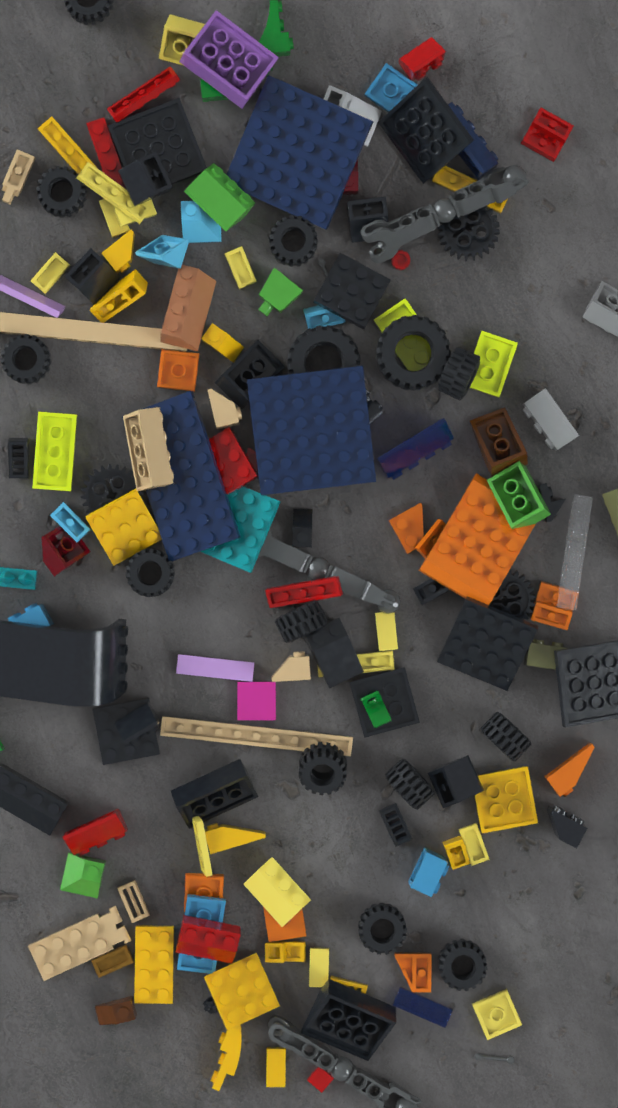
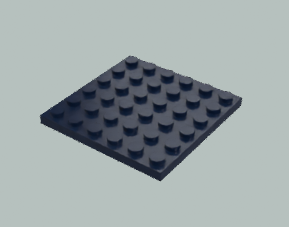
[226,75,374,230]
[247,366,376,495]

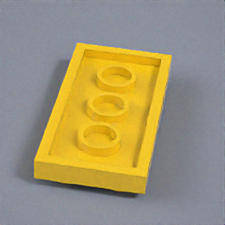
[134,925,174,1004]

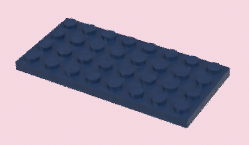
[122,391,241,562]

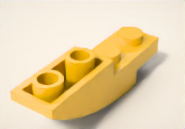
[210,1025,242,1091]

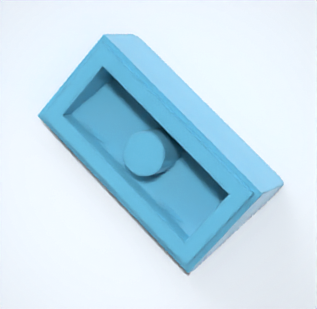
[303,305,346,329]
[50,502,91,542]

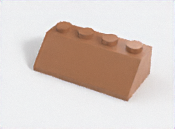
[160,265,216,351]

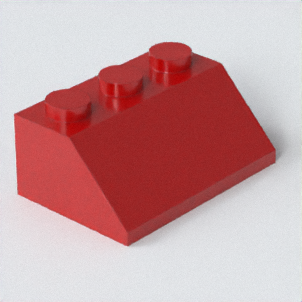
[63,808,128,856]
[176,915,241,963]

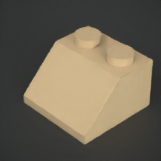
[208,389,242,430]
[272,651,311,682]

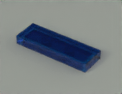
[392,987,453,1028]

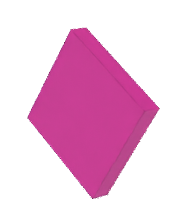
[237,682,276,720]

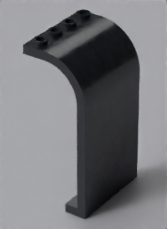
[0,619,128,707]

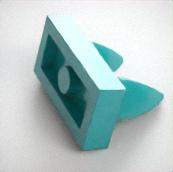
[0,567,37,590]

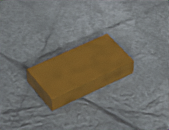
[91,944,134,978]

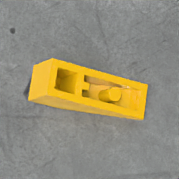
[90,269,148,323]
[205,823,266,854]

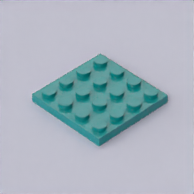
[201,486,280,573]

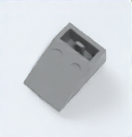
[324,85,382,147]

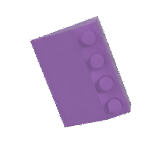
[179,10,279,109]

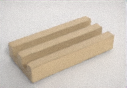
[117,880,150,923]

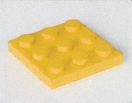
[85,489,162,566]
[474,766,538,833]
[204,953,280,1031]

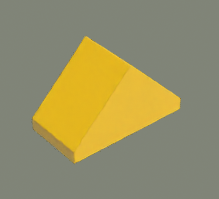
[443,836,470,870]

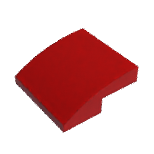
[521,107,574,162]

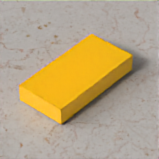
[266,1047,286,1087]

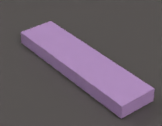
[0,275,65,318]
[176,654,255,682]

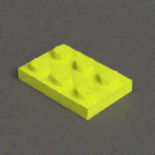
[470,331,518,398]

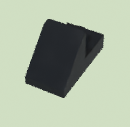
[537,483,566,522]
[292,509,313,548]

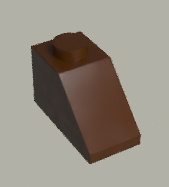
[95,996,137,1025]

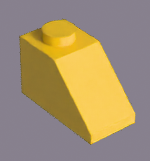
[101,229,135,274]
[201,323,244,363]

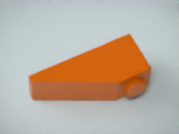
[544,742,595,797]

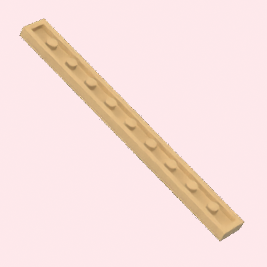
[160,716,353,756]

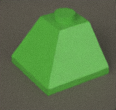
[60,852,106,898]

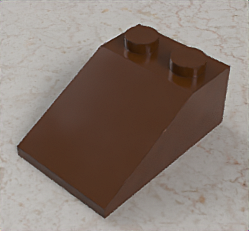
[470,407,528,477]

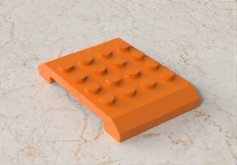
[419,473,536,605]

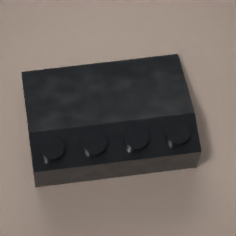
[301,979,397,1061]

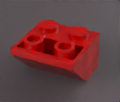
[399,37,446,81]

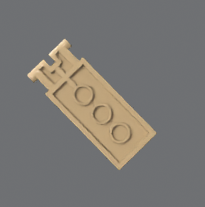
[28,906,132,981]

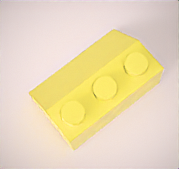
[159,14,205,66]
[243,857,311,927]

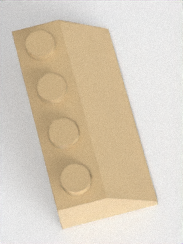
[123,407,174,491]

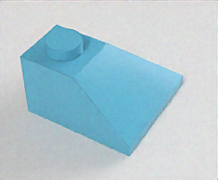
[181,201,221,243]

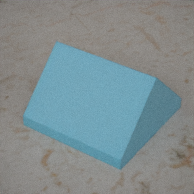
[135,235,189,269]

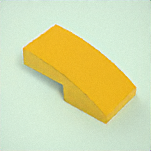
[265,941,306,963]

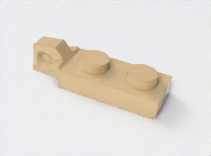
[2,149,36,205]

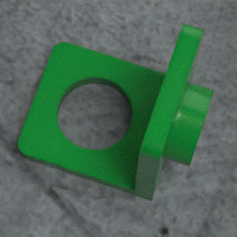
[361,691,392,728]

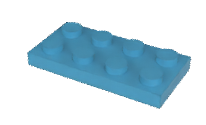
[177,894,226,974]

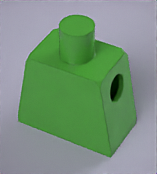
[258,267,303,317]

